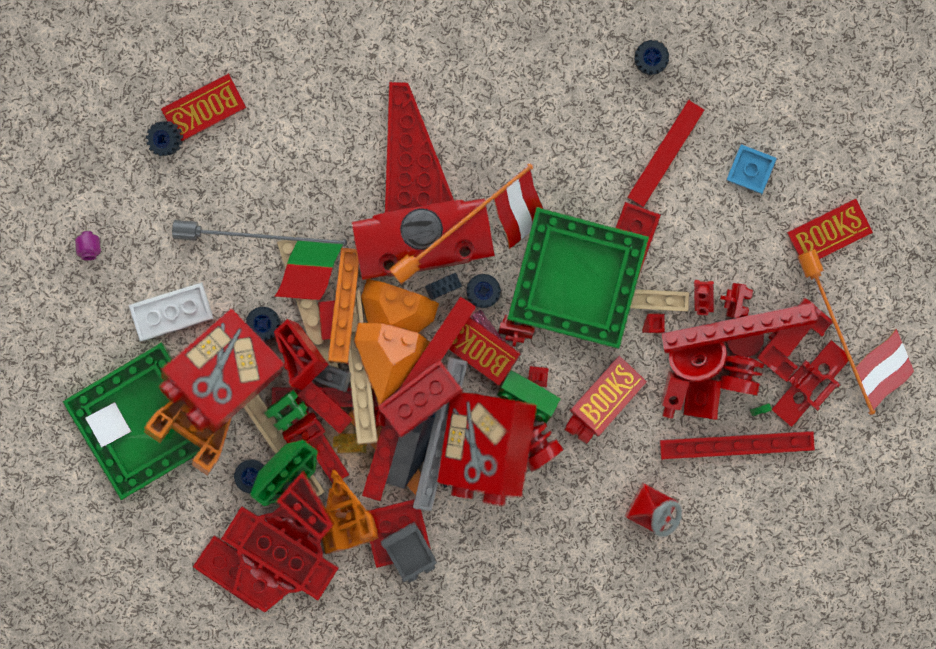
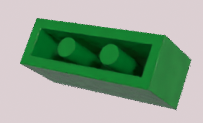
[497,370,561,424]

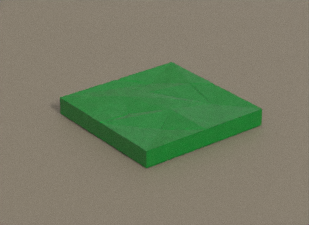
[507,207,649,349]
[62,342,201,500]

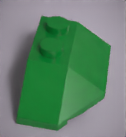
[250,440,318,507]

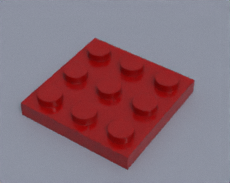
[367,499,432,568]

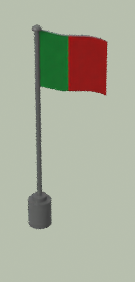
[172,220,347,300]

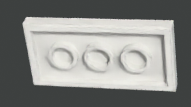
[129,283,214,342]

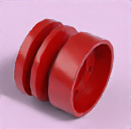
[720,355,764,396]
[527,422,564,472]

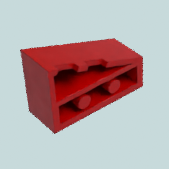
[274,319,329,390]
[277,471,334,540]

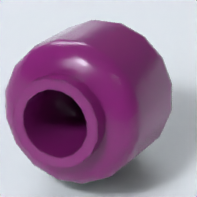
[75,231,101,261]

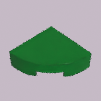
[750,403,772,416]

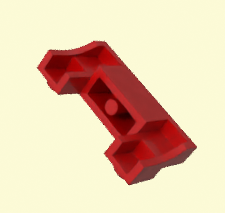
[756,298,833,382]

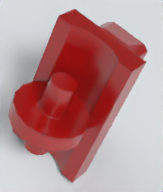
[694,280,714,316]
[720,283,753,318]
[498,314,535,348]

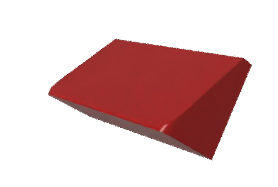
[318,300,335,340]
[282,412,326,444]

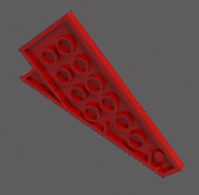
[385,82,454,213]

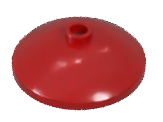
[669,342,727,382]

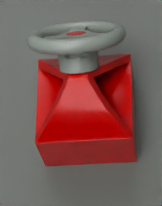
[625,482,682,537]

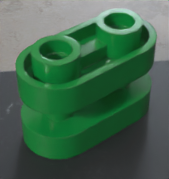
[263,390,308,431]

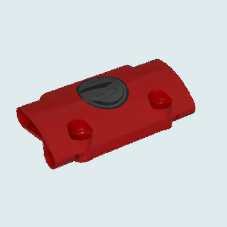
[352,198,495,280]

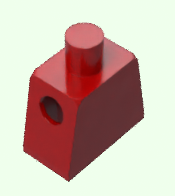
[661,371,689,419]

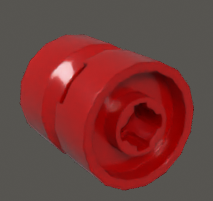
[564,414,594,444]

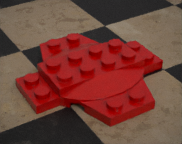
[221,506,339,613]

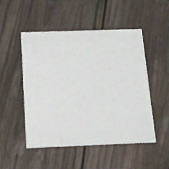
[86,402,131,447]

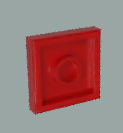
[683,380,722,420]

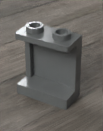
[381,521,437,583]

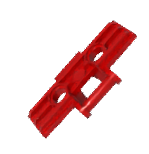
[772,340,849,427]

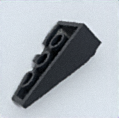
[386,416,435,489]

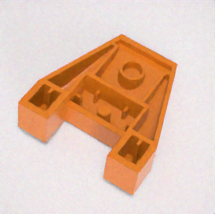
[144,399,232,476]

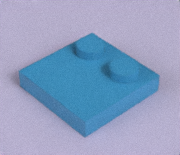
[727,144,777,195]

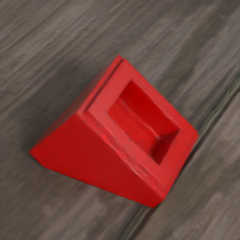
[642,314,665,333]

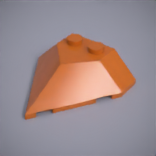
[361,279,440,333]
[354,323,430,405]
[322,470,378,554]

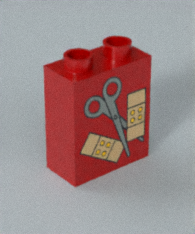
[159,308,285,434]
[437,392,537,506]

